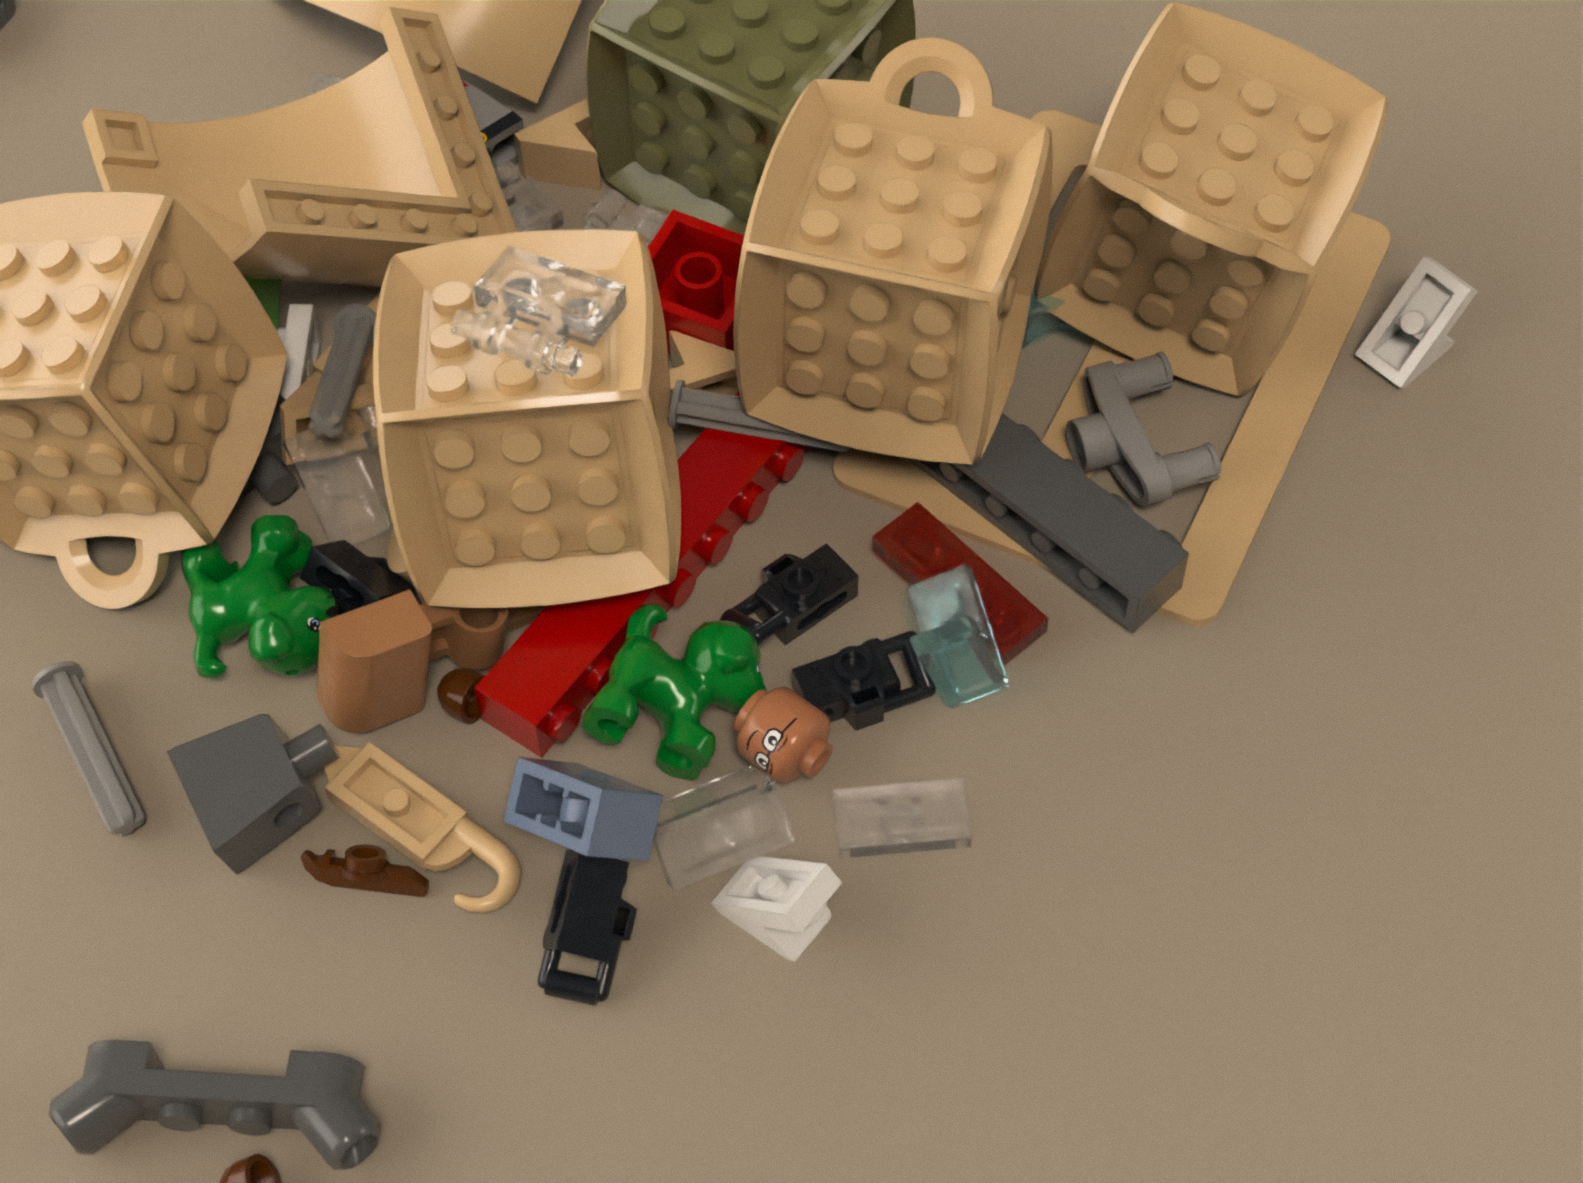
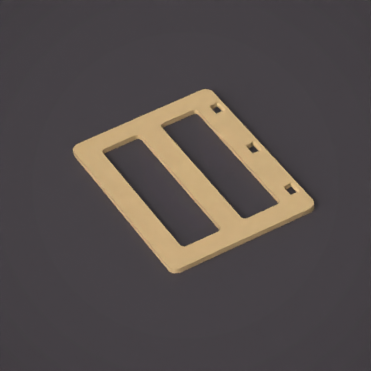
[833,110,1391,626]

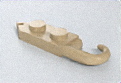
[323,742,522,914]

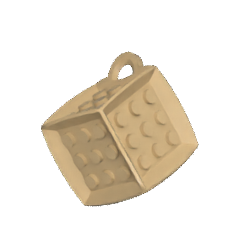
[1033,2,1390,396]
[733,37,1053,464]
[0,191,288,609]
[373,229,681,608]

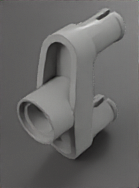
[1066,351,1221,506]

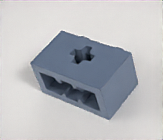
[503,757,663,861]

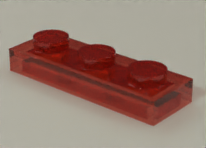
[872,502,1049,668]

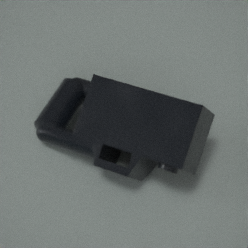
[300,539,423,615]
[720,543,859,646]
[792,631,939,731]
[538,849,637,1006]

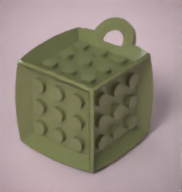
[586,0,916,235]

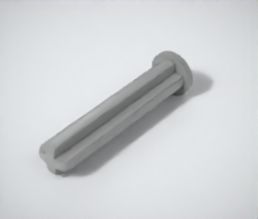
[308,304,376,438]
[669,380,850,452]
[31,661,144,837]

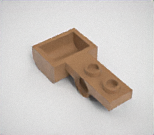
[317,589,548,733]

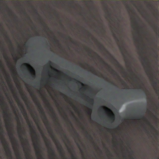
[49,1040,380,1170]

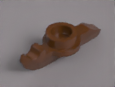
[301,845,429,897]

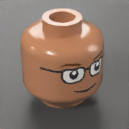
[733,686,833,784]

